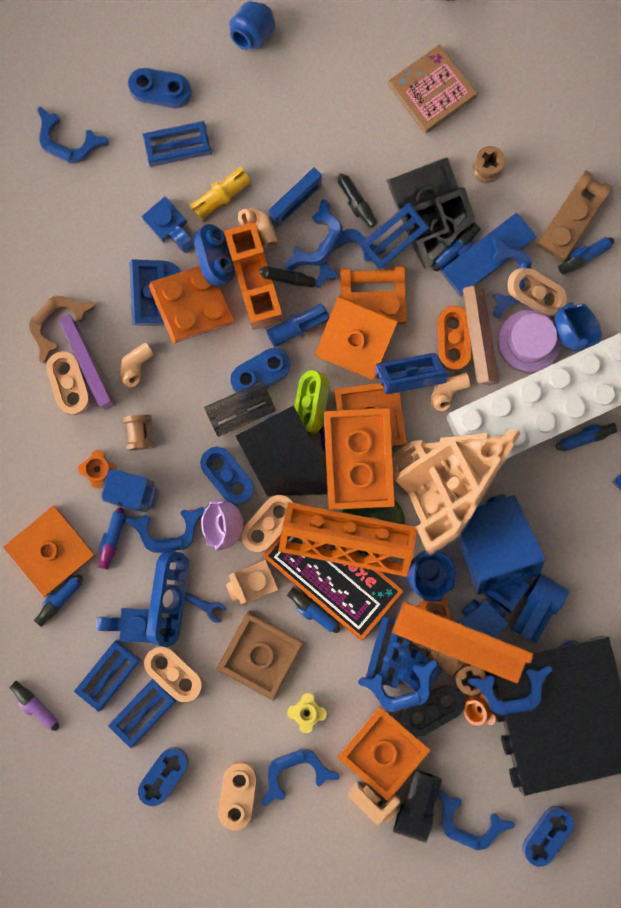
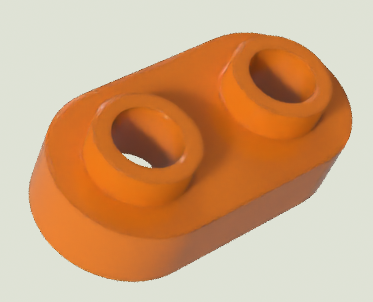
[437,306,471,371]

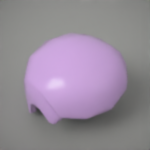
[201,500,244,550]

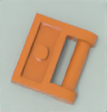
[340,266,407,324]

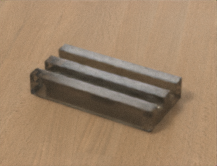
[204,380,276,437]

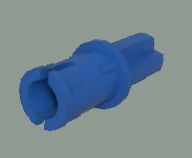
[266,304,329,348]

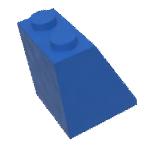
[457,494,545,595]

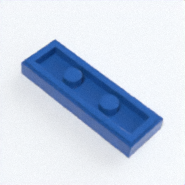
[441,212,537,297]

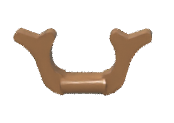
[29,296,95,363]

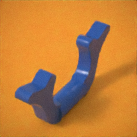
[37,107,109,164]
[285,199,344,271]
[315,228,386,288]
[492,237,532,318]
[125,507,205,553]
[358,659,438,712]
[468,666,552,715]
[262,749,340,806]
[438,790,515,850]

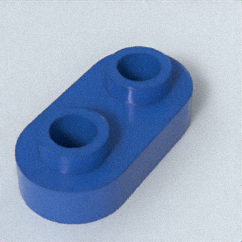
[128,68,191,109]
[193,224,235,287]
[230,348,291,397]
[200,447,254,505]

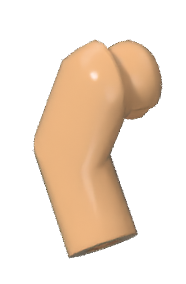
[238,208,279,248]
[120,342,154,388]
[430,372,470,412]

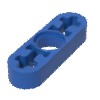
[146,551,190,647]

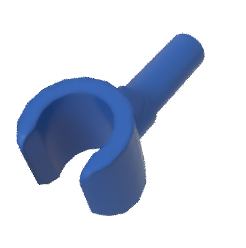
[185,592,227,623]

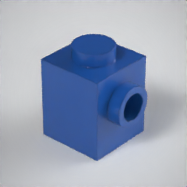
[457,599,508,638]

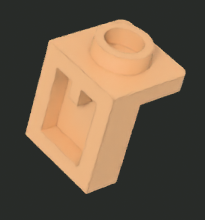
[226,560,279,605]
[348,783,401,826]

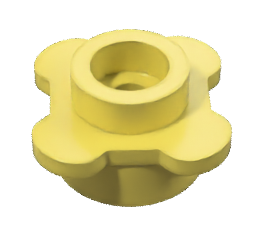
[287,693,327,733]

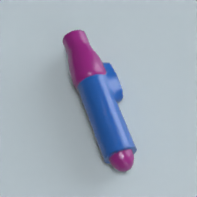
[98,507,126,570]

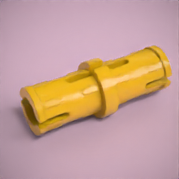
[189,166,252,221]

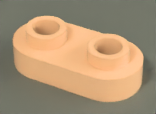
[507,268,567,316]
[46,351,90,415]
[241,495,293,552]
[144,646,203,702]
[219,762,257,830]

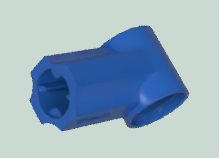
[511,573,570,644]

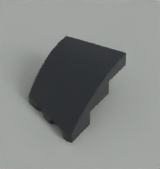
[387,157,475,269]
[236,405,328,496]

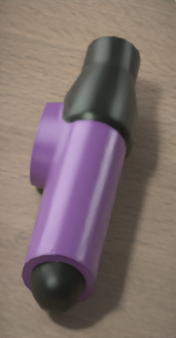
[9,680,59,731]

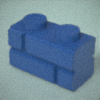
[101,469,159,513]

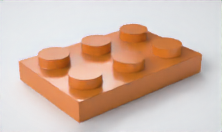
[324,408,394,510]

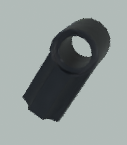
[393,770,442,843]

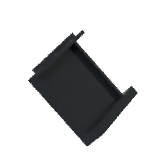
[485,635,621,796]

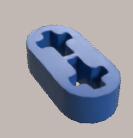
[138,747,188,806]
[522,806,574,867]

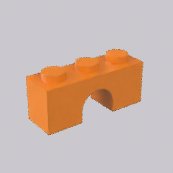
[224,222,283,330]

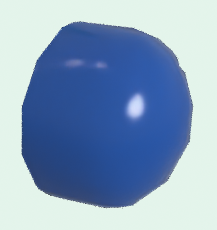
[554,303,602,352]
[407,550,456,602]

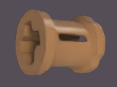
[473,146,505,183]
[122,415,154,451]
[453,663,486,696]

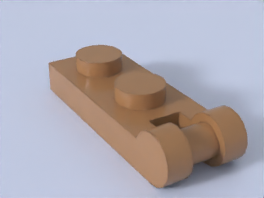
[536,170,612,262]

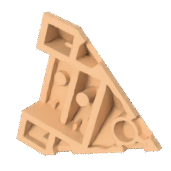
[392,430,521,554]

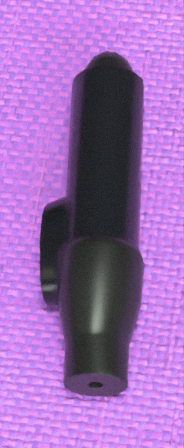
[338,173,378,228]
[259,266,316,288]

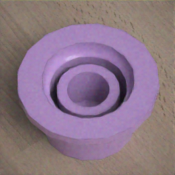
[497,309,562,373]

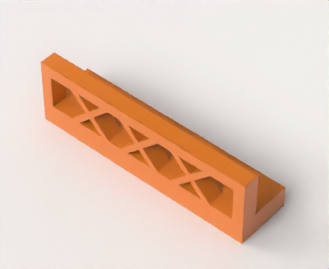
[278,502,417,577]
[392,601,533,683]

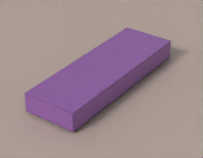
[59,314,115,410]

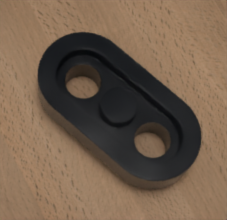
[402,685,464,736]

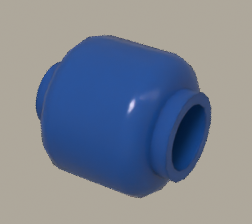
[229,1,276,50]

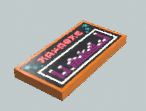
[262,535,403,641]

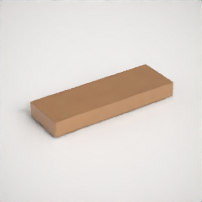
[463,286,499,385]

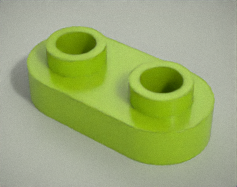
[294,370,330,436]

